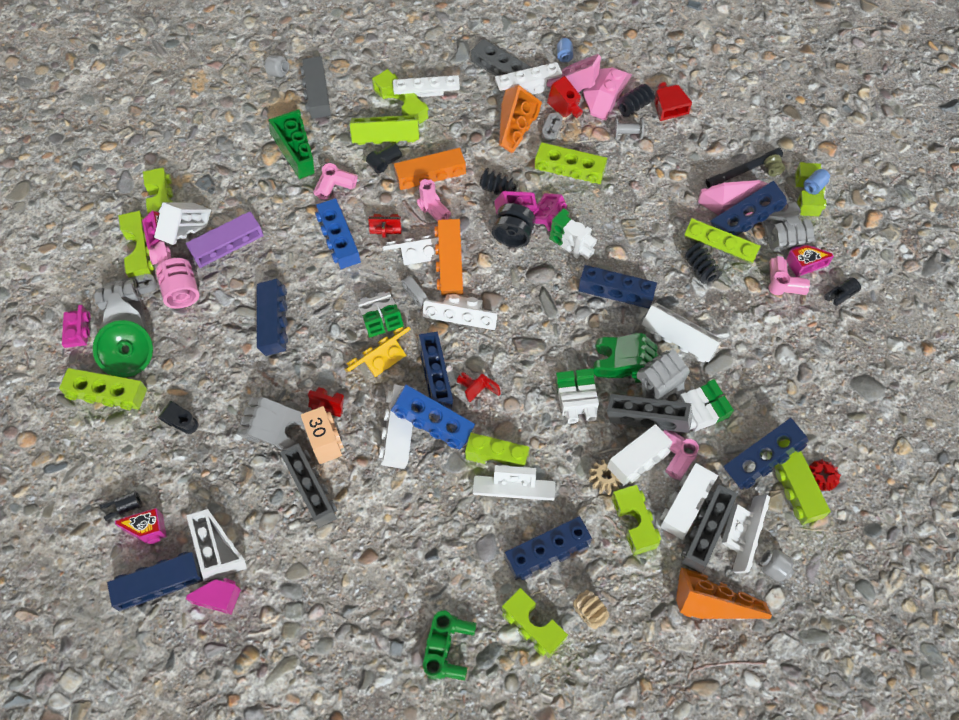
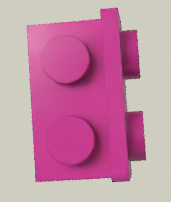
[532,193,567,232]
[62,305,91,348]

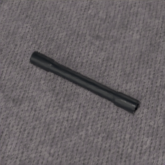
[705,148,783,188]

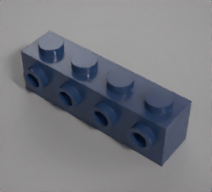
[257,278,288,356]
[504,516,592,580]
[107,552,204,612]

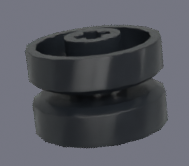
[492,203,536,248]

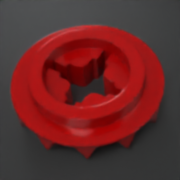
[809,459,841,491]

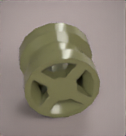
[764,155,785,176]

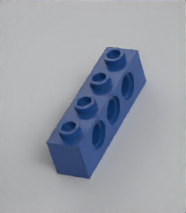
[315,198,361,269]
[390,385,475,450]

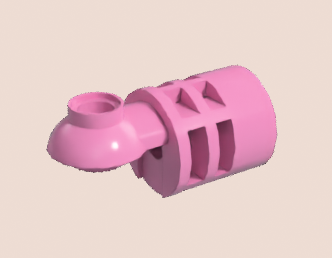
[149,241,199,309]

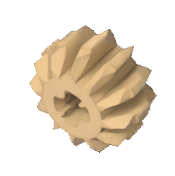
[589,459,622,495]
[573,590,609,630]

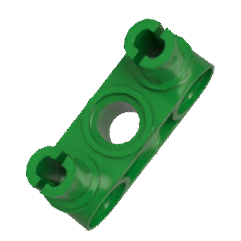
[423,611,477,681]

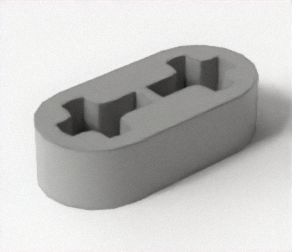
[542,113,562,142]
[401,276,428,307]

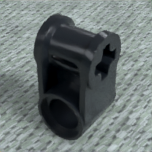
[158,401,199,434]

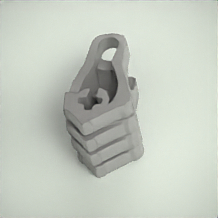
[761,202,815,251]
[94,279,147,331]
[637,349,690,400]
[237,397,304,451]

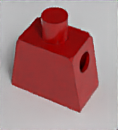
[547,76,583,118]
[654,82,692,121]

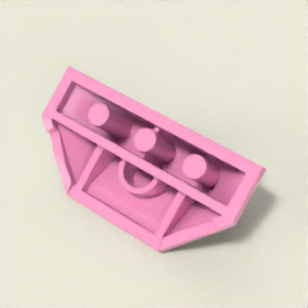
[546,54,601,92]
[583,68,632,121]
[698,180,767,215]

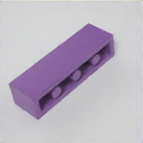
[186,211,264,268]

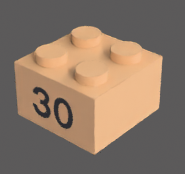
[301,406,344,464]

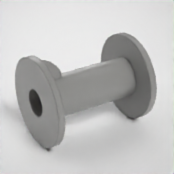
[614,117,644,140]

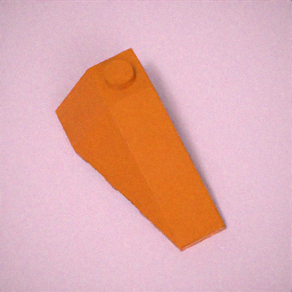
[499,85,542,153]
[676,567,772,619]

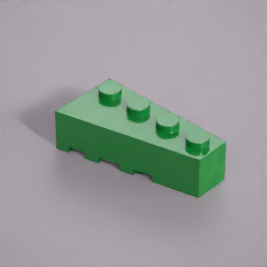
[268,109,315,179]

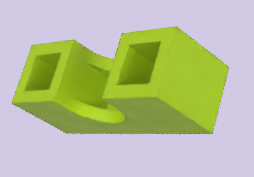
[795,162,827,217]
[143,168,174,214]
[465,433,530,467]
[611,485,661,556]
[502,588,568,658]

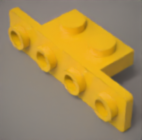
[344,326,411,377]

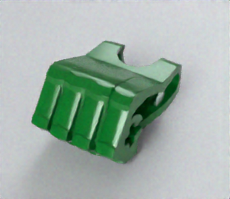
[592,333,658,383]

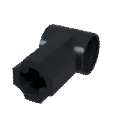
[366,144,402,174]

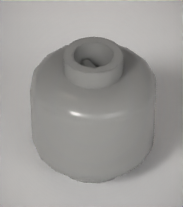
[264,55,289,77]
[760,549,794,582]

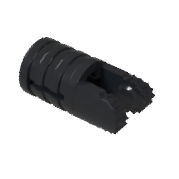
[824,277,861,306]
[99,490,142,521]

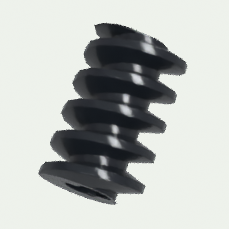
[617,84,655,117]
[479,167,518,195]
[685,242,722,284]

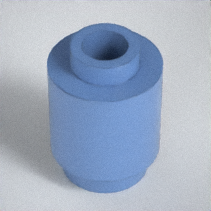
[557,38,574,62]
[804,169,830,195]

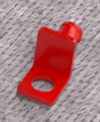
[457,372,501,402]

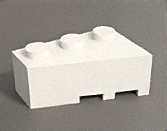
[154,202,211,245]
[607,424,673,485]
[660,463,719,540]
[186,509,247,582]

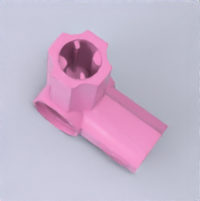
[313,163,358,200]
[417,179,451,222]
[768,256,810,295]
[663,430,699,481]

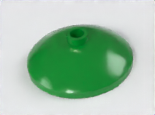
[93,320,153,378]

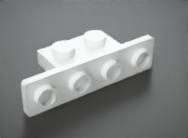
[495,62,562,95]
[393,75,460,97]
[383,235,439,265]
[423,294,498,330]
[473,465,555,501]
[721,494,770,574]

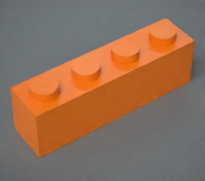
[394,148,466,190]
[435,219,463,296]

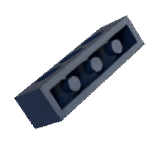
[710,180,787,236]
[579,265,657,309]
[418,332,453,410]
[723,418,809,490]

